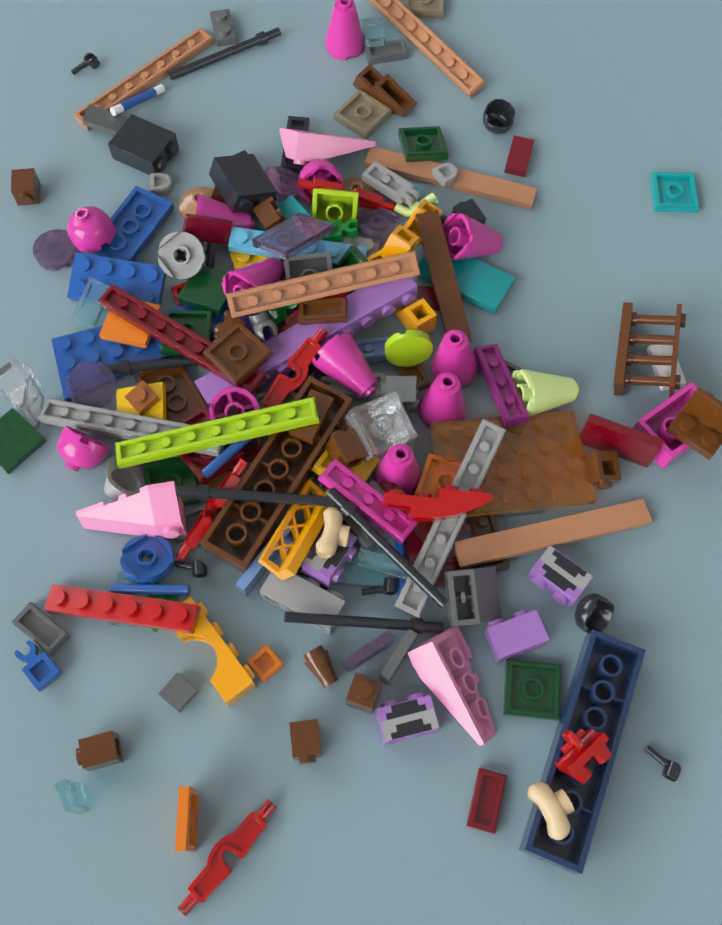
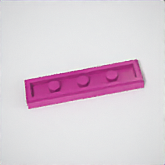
[318,459,418,545]

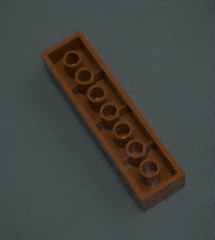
[200,376,353,574]

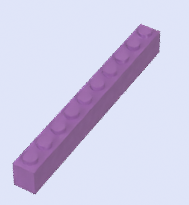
[194,277,418,407]

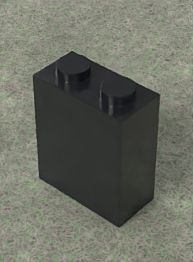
[108,114,179,175]
[209,154,277,213]

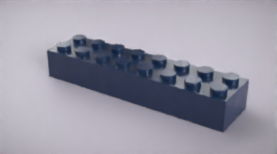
[519,629,646,874]

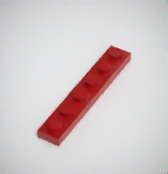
[44,584,201,634]

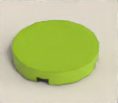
[384,329,433,367]

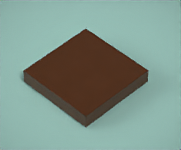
[203,321,274,387]

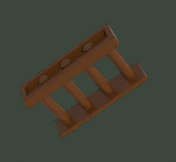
[613,302,686,398]

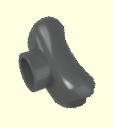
[249,310,278,342]

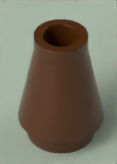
[303,645,338,688]

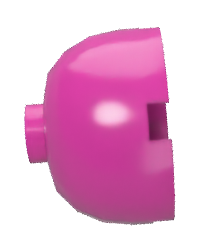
[298,159,343,205]
[67,206,116,253]
[209,386,259,421]
[57,426,110,472]

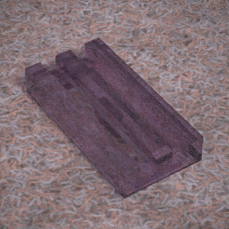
[343,630,394,672]

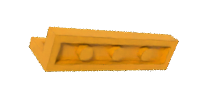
[258,480,330,580]

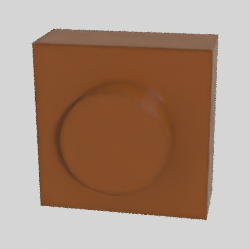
[124,380,161,416]

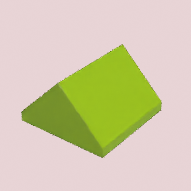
[312,188,359,234]

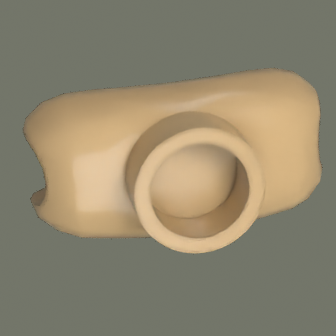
[316,507,351,559]
[527,782,574,840]

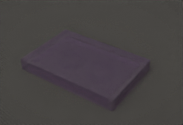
[252,213,334,260]

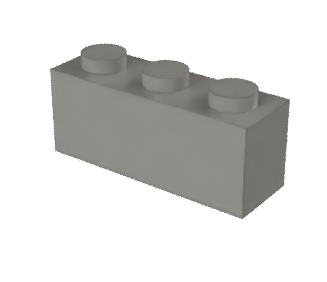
[259,564,345,635]

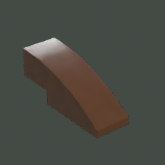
[353,64,417,118]

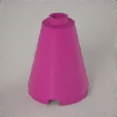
[325,0,365,60]
[196,194,255,238]
[442,213,503,260]
[222,257,285,315]
[312,330,378,398]
[431,330,478,387]
[418,372,466,432]
[373,444,422,496]

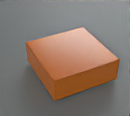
[246,644,285,684]

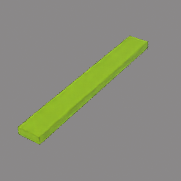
[115,397,320,469]

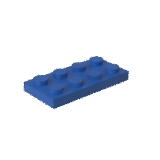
[87,186,175,261]
[67,252,166,305]

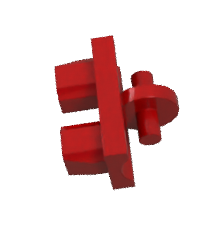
[555,728,612,784]

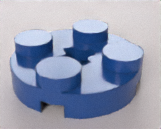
[120,535,174,584]

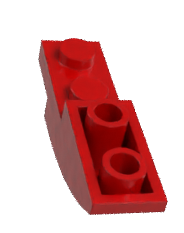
[381,485,493,522]

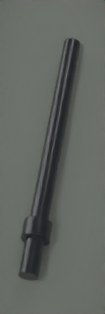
[168,27,281,80]
[100,357,198,375]
[176,484,335,507]
[326,488,448,608]
[284,611,444,634]

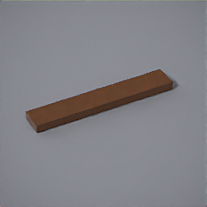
[415,210,472,343]

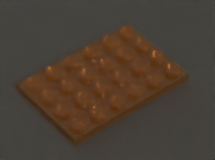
[430,411,597,517]

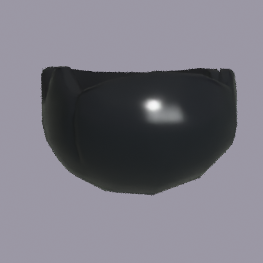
[483,99,516,134]
[574,593,615,633]

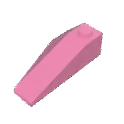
[280,128,376,165]
[76,481,187,539]
[407,626,496,746]

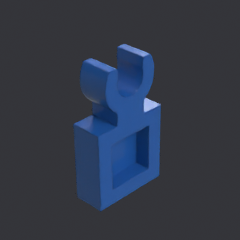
[15,640,63,692]

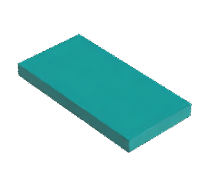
[417,254,515,314]

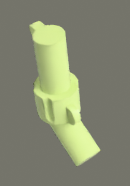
[394,192,439,217]

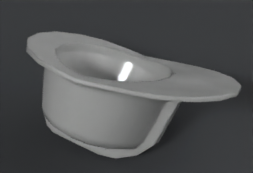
[104,455,145,502]

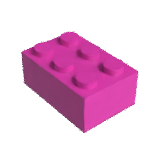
[633,382,697,469]

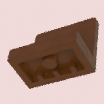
[666,388,722,460]

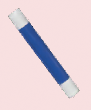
[110,84,165,116]

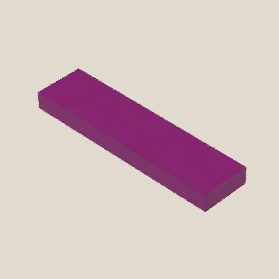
[474,344,530,426]

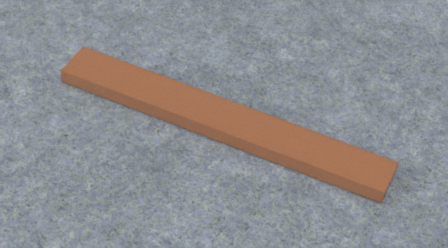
[369,0,486,99]
[73,28,214,131]
[365,146,537,210]
[226,251,420,318]
[453,499,653,569]

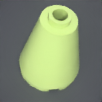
[511,369,579,417]

